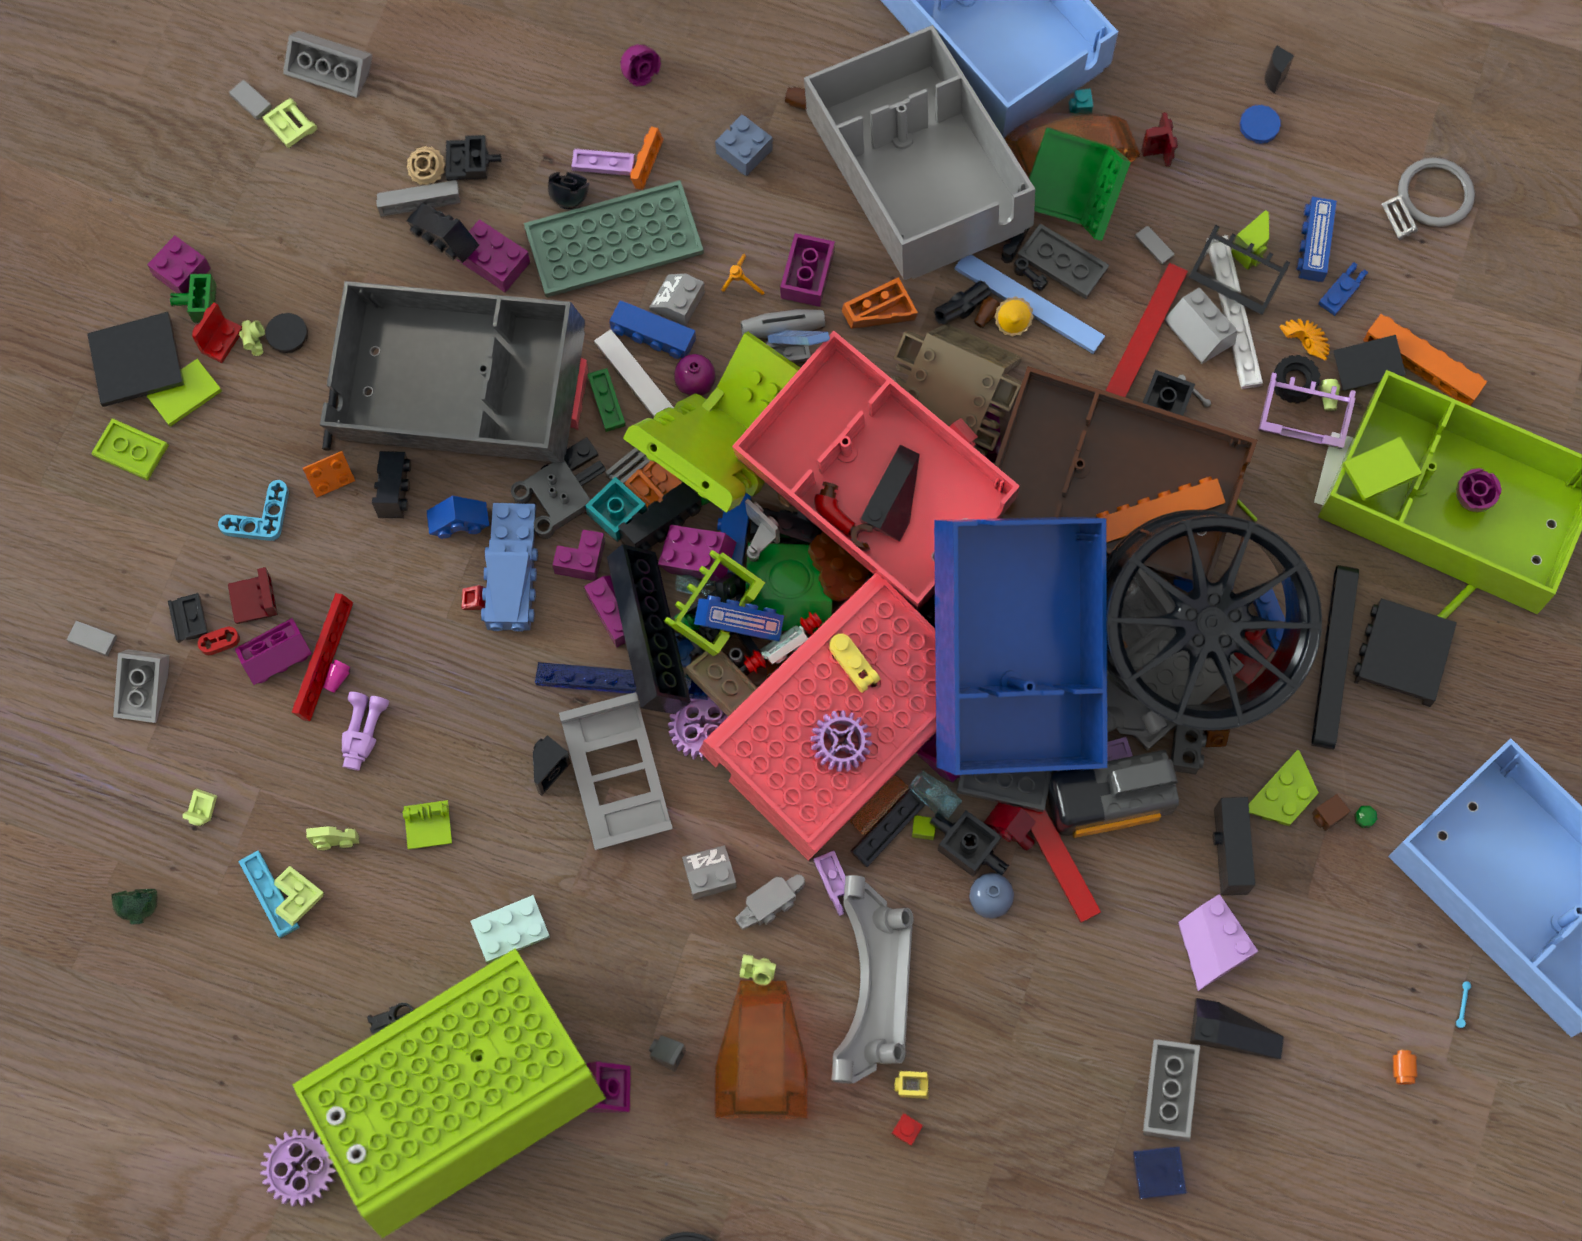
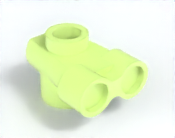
[239,320,265,356]
[739,954,776,985]

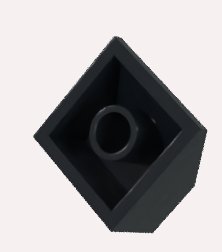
[533,735,571,796]

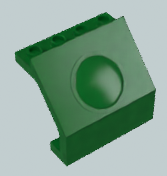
[745,543,832,632]

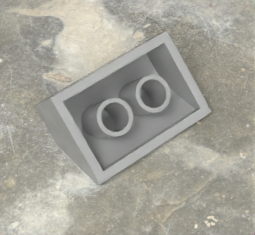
[1164,287,1238,364]

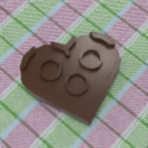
[808,532,869,602]

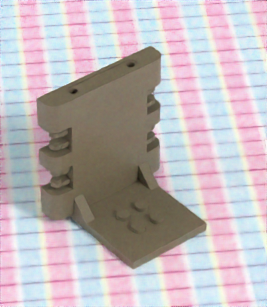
[891,323,1022,456]

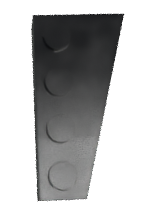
[618,482,702,551]

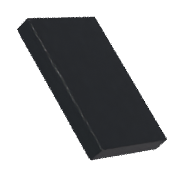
[1333,335,1406,391]

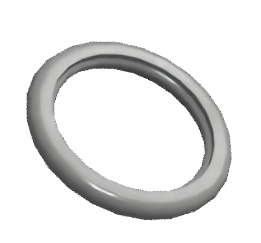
[1398,158,1475,227]

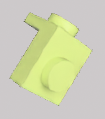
[183,789,217,826]

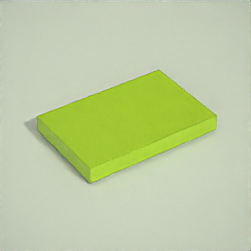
[146,359,222,427]
[91,418,169,481]
[1342,437,1422,501]

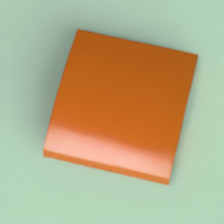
[624,461,683,508]

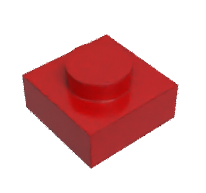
[891,1113,923,1146]

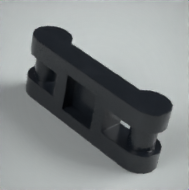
[1001,228,1030,264]

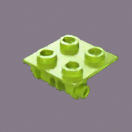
[403,800,452,849]

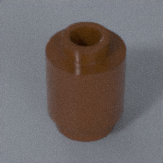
[785,86,807,110]

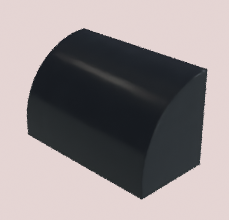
[1265,46,1294,94]

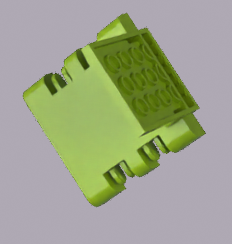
[623,332,800,513]

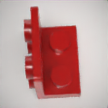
[192,302,242,363]

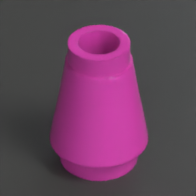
[323,659,351,693]

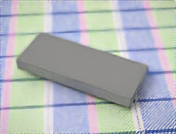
[1135,225,1175,265]

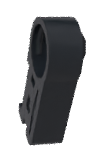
[367,1002,415,1034]

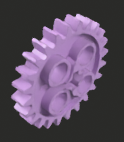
[668,692,728,761]
[260,1129,337,1206]

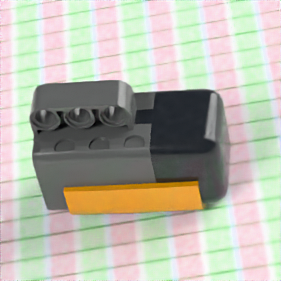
[1047,750,1179,838]

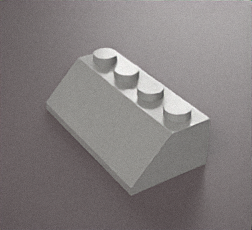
[283,31,372,97]

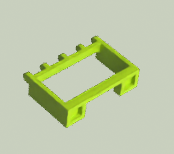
[664,550,765,656]

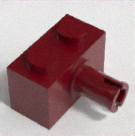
[983,803,1036,851]

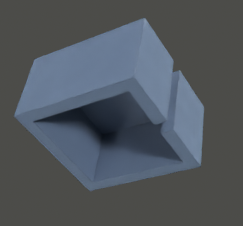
[715,114,773,176]

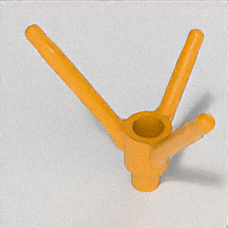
[721,254,764,295]

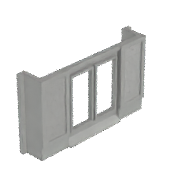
[559,692,673,850]

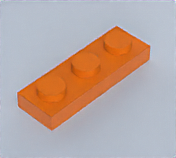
[630,127,663,190]

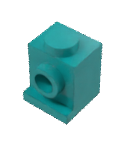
[1068,89,1093,120]

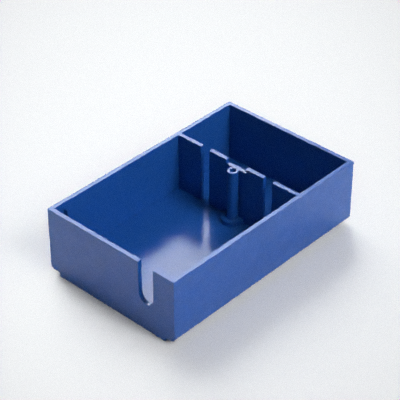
[934,517,1107,775]

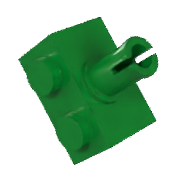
[170,274,217,323]

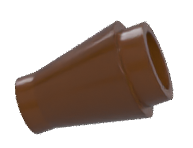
[973,296,1000,328]

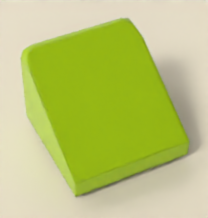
[912,815,935,840]

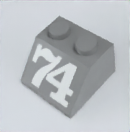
[649,274,705,326]
[682,845,737,900]

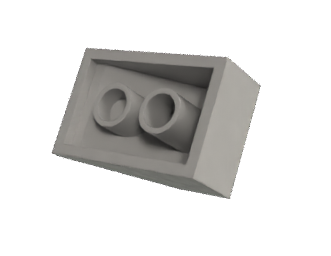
[113,649,170,723]

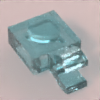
[675,575,714,596]

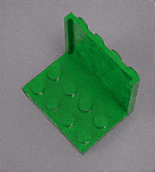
[1029,127,1131,241]

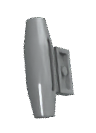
[741,309,825,363]

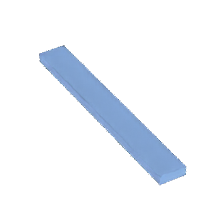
[955,255,1105,354]

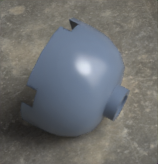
[969,873,1014,919]

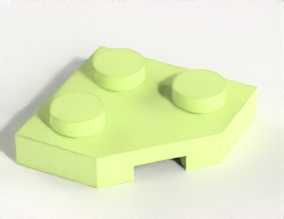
[306,826,359,850]

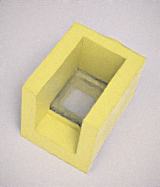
[895,1071,929,1099]

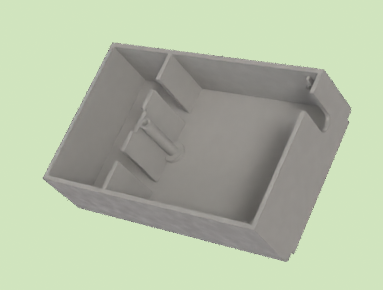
[804,25,1035,280]

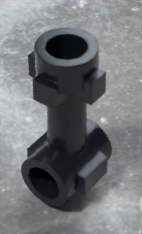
[1014,258,1049,291]

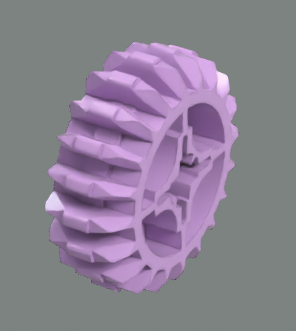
[810,710,872,772]

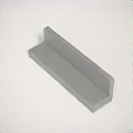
[376,180,461,217]

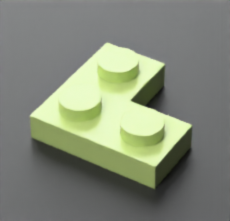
[274,866,324,926]

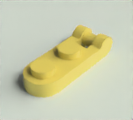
[829,634,880,693]

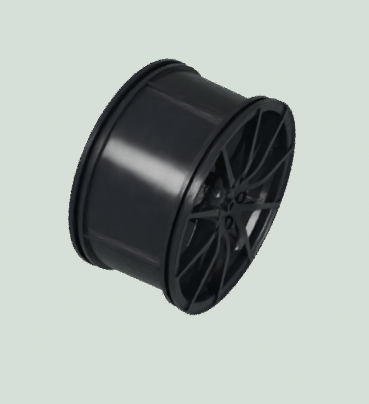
[1106,510,1322,730]

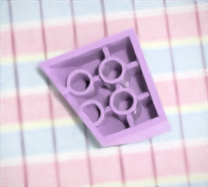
[1178,894,1258,991]

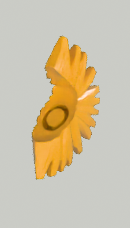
[1279,319,1330,360]

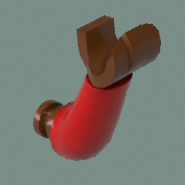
[814,482,873,551]

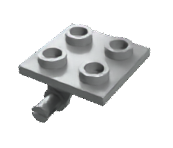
[745,499,780,562]

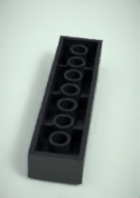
[607,544,691,714]

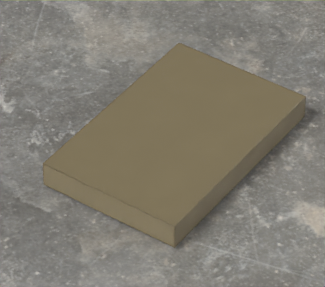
[684,651,757,717]

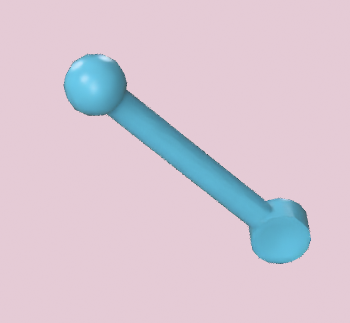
[1456,981,1471,1028]

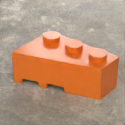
[842,277,918,329]

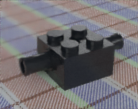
[930,810,1009,877]

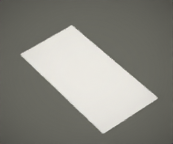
[1314,432,1353,505]

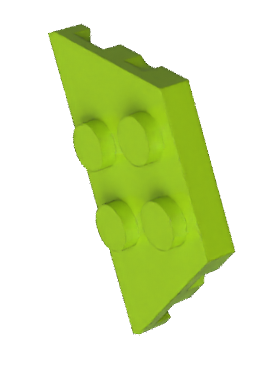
[1249,750,1319,826]

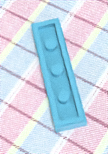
[239,850,300,938]

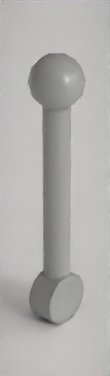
[1178,375,1211,407]

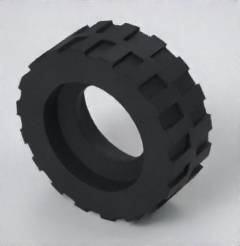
[1274,355,1321,404]

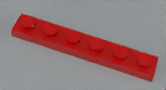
[292,593,353,721]

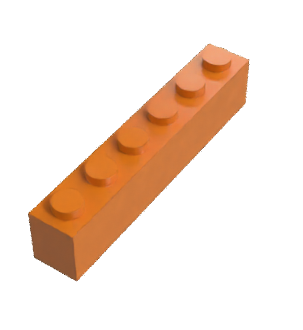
[1363,314,1488,406]
[1096,476,1226,543]

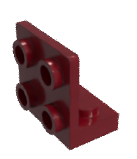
[228,567,278,624]

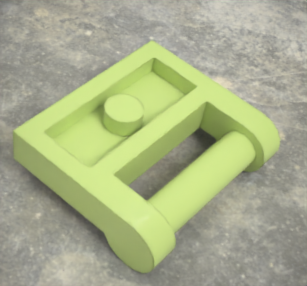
[263,98,317,148]

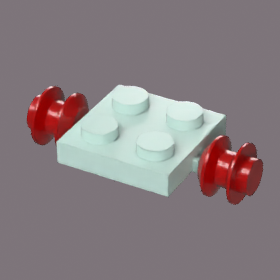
[743,612,822,674]

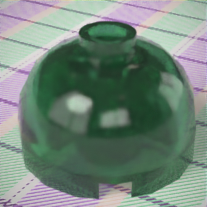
[111,889,158,924]

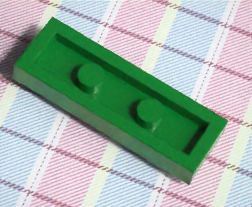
[587,368,626,432]

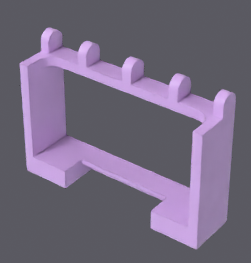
[1258,372,1356,449]

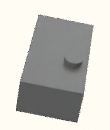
[1143,1039,1200,1142]

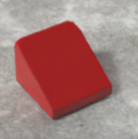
[462,585,486,610]

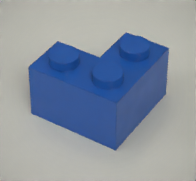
[427,495,489,539]

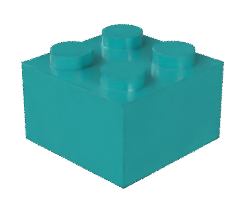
[585,477,647,542]

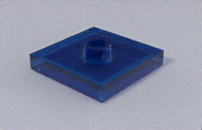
[1133,1146,1187,1199]

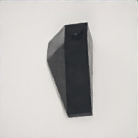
[860,445,920,542]

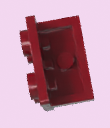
[1141,112,1178,167]

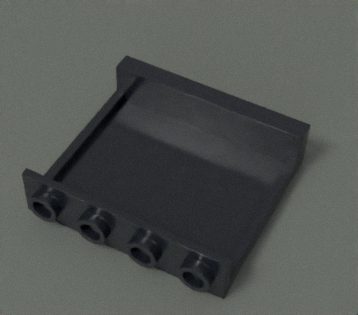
[1353,598,1457,707]

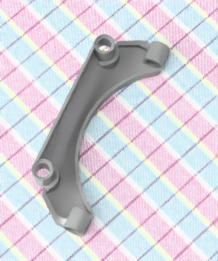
[831,875,914,1084]

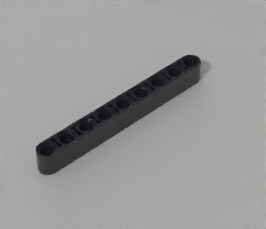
[1311,565,1359,750]

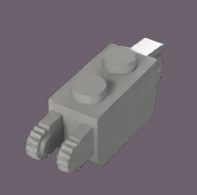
[735,874,805,930]

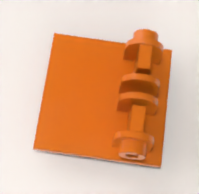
[303,451,355,498]

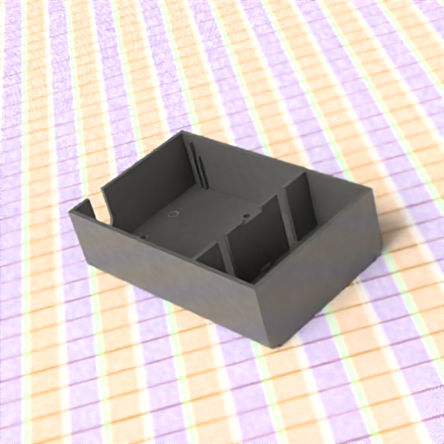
[320,281,585,463]

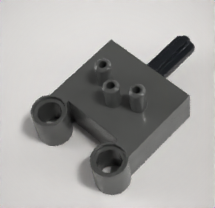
[511,461,606,539]

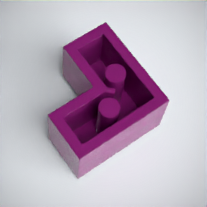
[552,530,605,581]

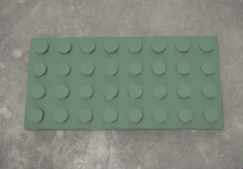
[524,180,704,297]

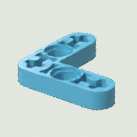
[218,480,289,541]

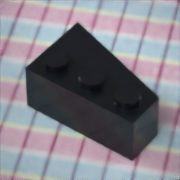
[372,451,411,519]

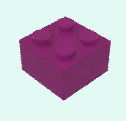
[147,235,211,293]

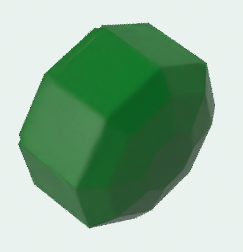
[1354,806,1377,828]

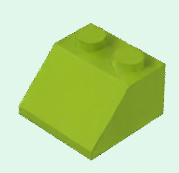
[1231,210,1269,270]

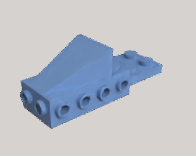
[481,503,538,632]

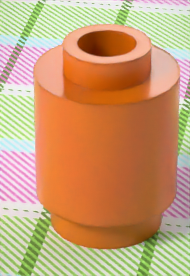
[1393,1050,1417,1085]

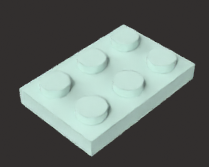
[471,895,550,963]

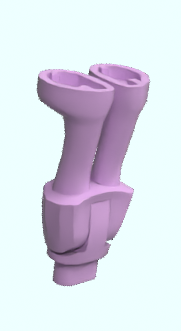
[342,692,389,771]

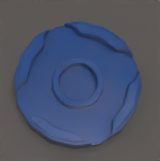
[1239,105,1281,144]

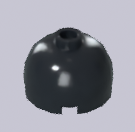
[548,172,589,209]

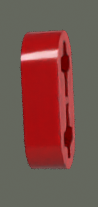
[198,626,240,656]

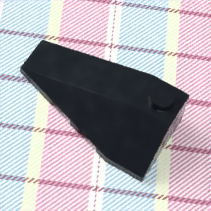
[1190,998,1284,1059]

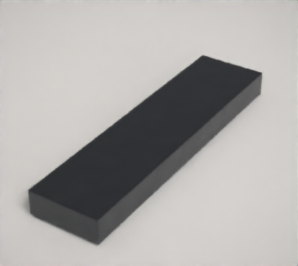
[851,788,926,867]

